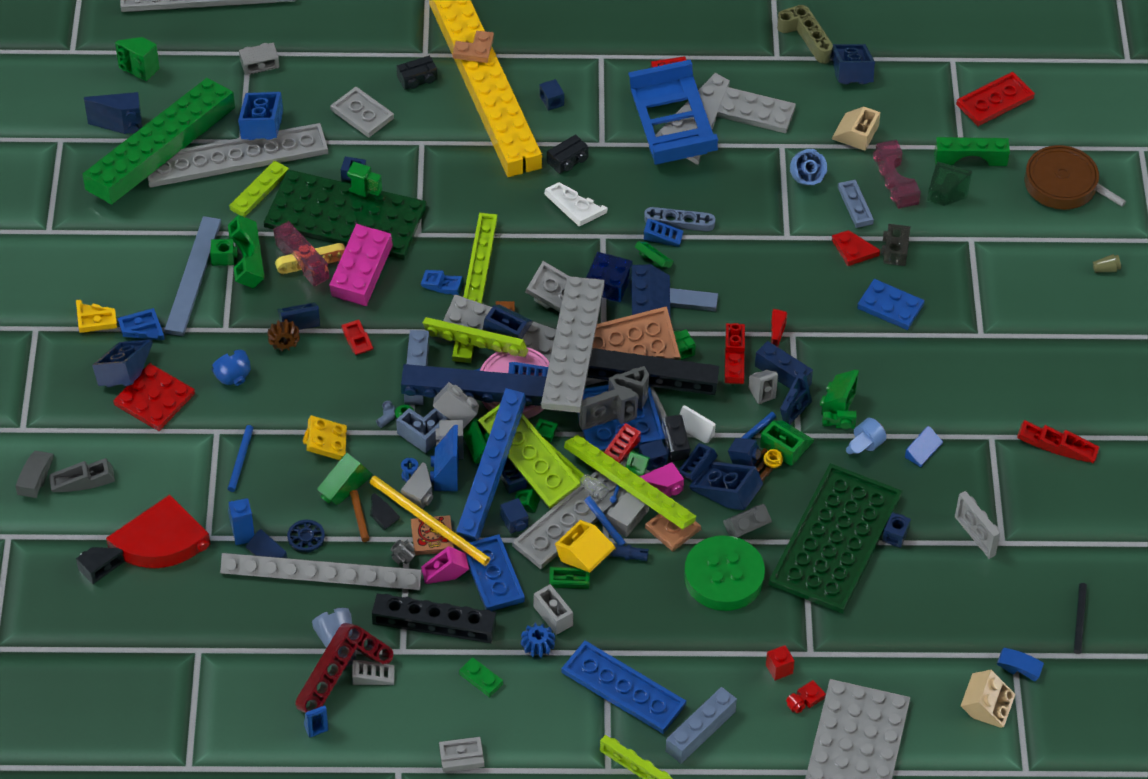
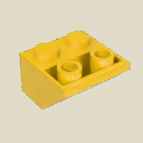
[555,520,615,573]

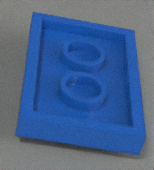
[857,279,925,330]

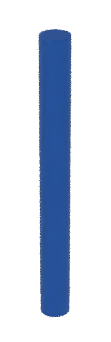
[228,425,254,492]

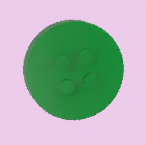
[684,535,765,611]

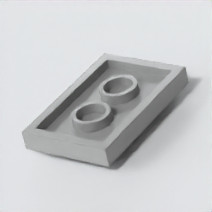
[330,87,394,138]
[525,261,570,312]
[955,491,1000,559]

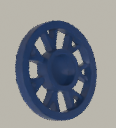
[287,520,325,552]

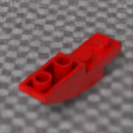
[724,323,745,384]

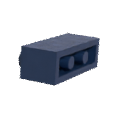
[755,341,813,389]

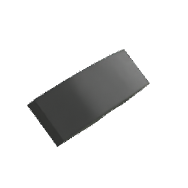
[16,451,54,498]
[49,458,115,492]

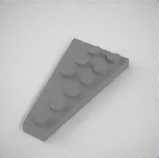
[655,73,730,165]

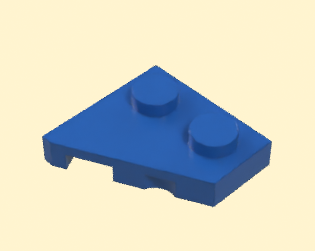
[117,308,165,340]

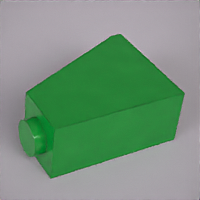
[317,452,373,506]

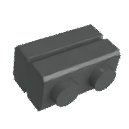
[723,504,772,537]

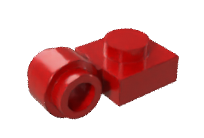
[786,680,826,713]

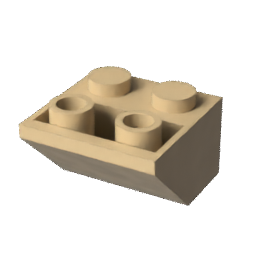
[832,107,880,151]
[961,670,1015,728]

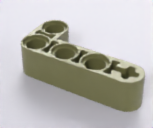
[777,5,833,63]

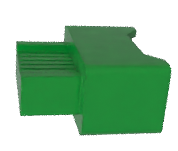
[347,162,382,197]

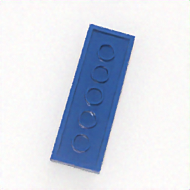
[561,640,686,734]

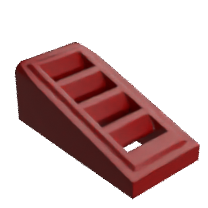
[771,309,787,347]
[604,423,641,463]

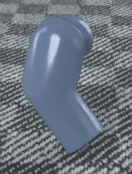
[376,401,395,428]

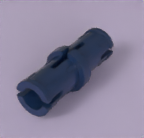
[608,544,649,562]

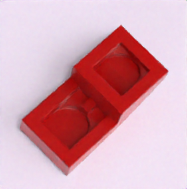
[341,319,373,356]

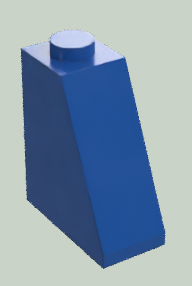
[228,498,254,545]

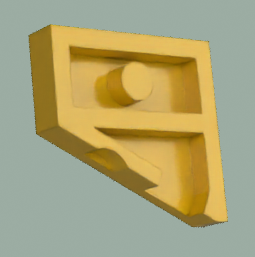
[76,300,117,333]

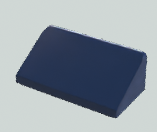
[246,529,287,558]

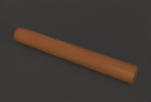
[350,490,369,542]

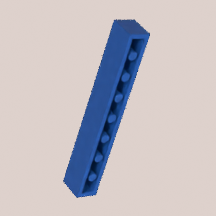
[456,388,526,542]

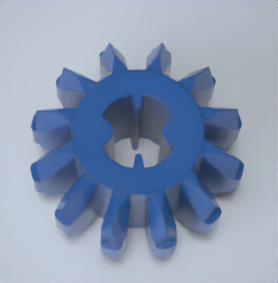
[521,623,555,658]

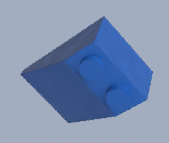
[430,425,459,491]

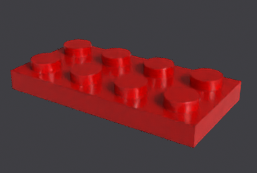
[956,72,1035,126]

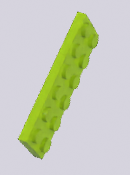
[478,404,581,509]

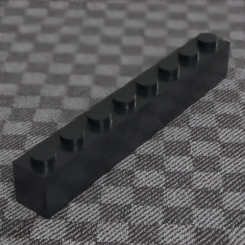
[587,348,719,395]

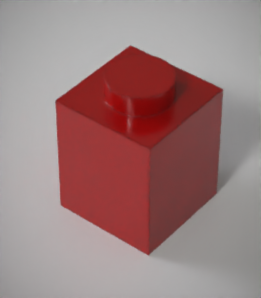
[766,645,795,681]

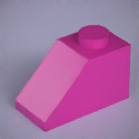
[640,463,684,497]
[421,546,469,584]

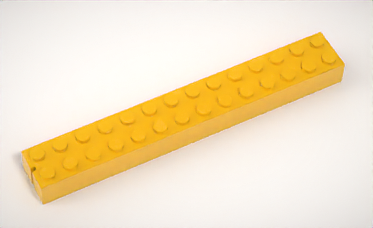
[429,0,542,177]

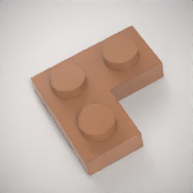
[453,30,494,63]

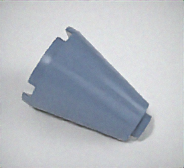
[312,608,357,667]

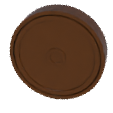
[1024,145,1099,210]

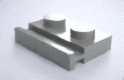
[439,737,484,772]

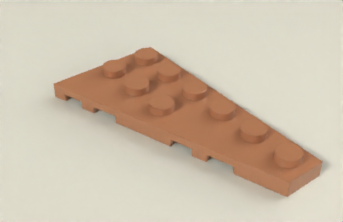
[593,306,681,360]

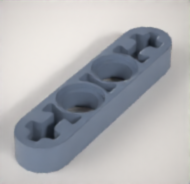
[644,207,715,231]

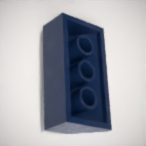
[632,264,671,321]

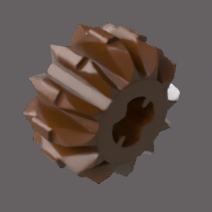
[267,319,300,352]

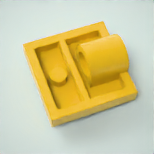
[303,415,347,460]

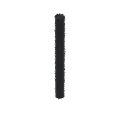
[1074,583,1087,654]

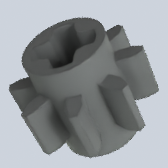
[391,539,415,564]

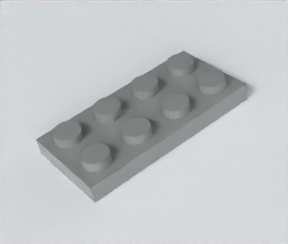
[717,87,796,133]

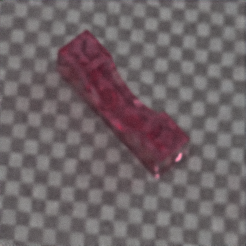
[873,140,921,209]
[273,221,330,286]

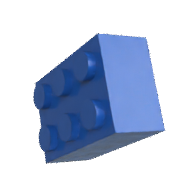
[238,92,284,140]

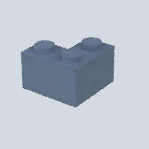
[396,408,450,453]

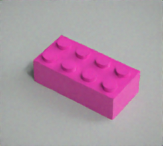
[329,224,393,306]

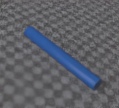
[741,412,776,439]
[584,496,626,546]

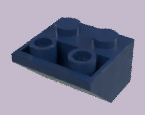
[482,304,533,339]

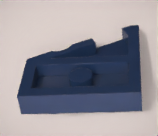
[780,372,812,425]

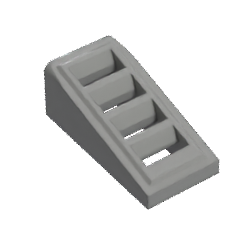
[352,660,395,685]

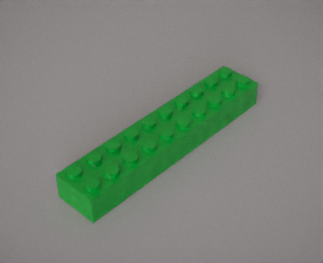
[82,78,235,205]

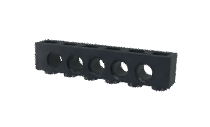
[372,593,496,643]

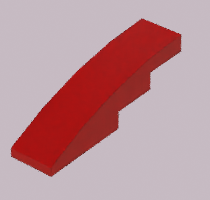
[1017,420,1099,463]

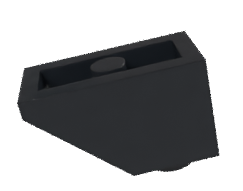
[76,547,125,584]

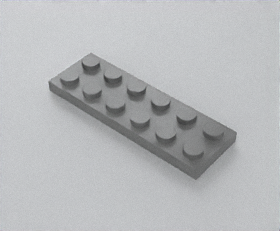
[443,295,556,358]

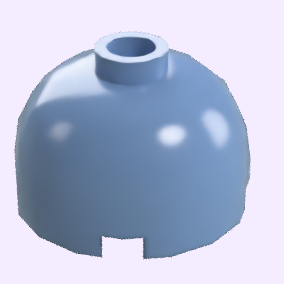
[790,149,827,185]

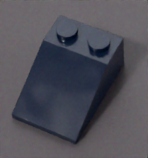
[832,44,875,84]
[84,92,142,134]
[92,339,153,387]
[689,462,763,510]

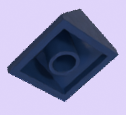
[278,302,320,330]

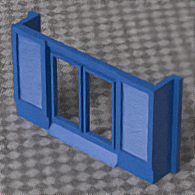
[628,59,718,165]

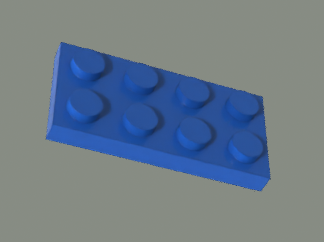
[462,534,525,611]

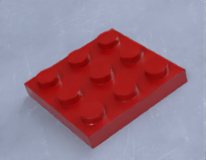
[113,363,195,431]

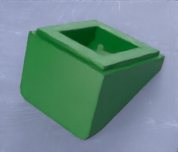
[515,489,540,513]

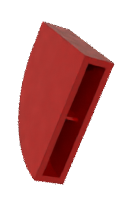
[106,494,211,568]

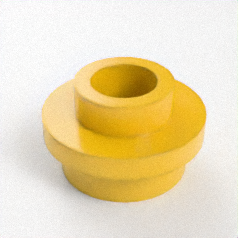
[764,449,783,468]

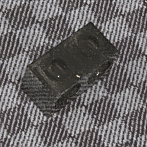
[881,224,911,266]

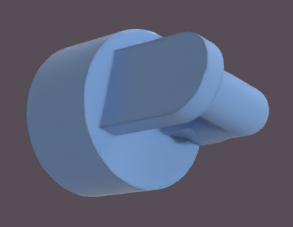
[846,418,886,454]

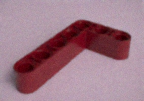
[295,623,394,713]

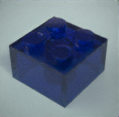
[586,251,633,302]

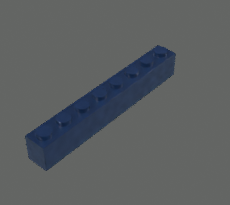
[401,364,547,406]

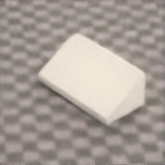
[679,405,716,444]

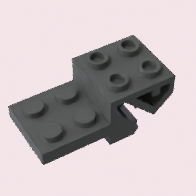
[579,366,649,430]

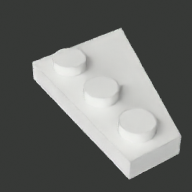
[544,182,608,226]

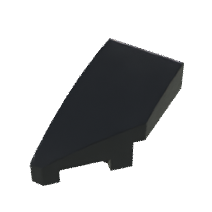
[370,493,400,531]

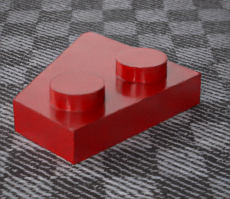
[832,230,880,266]

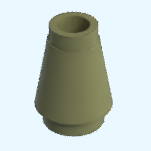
[1093,254,1121,272]

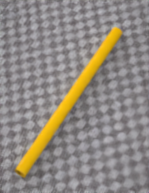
[370,476,490,566]

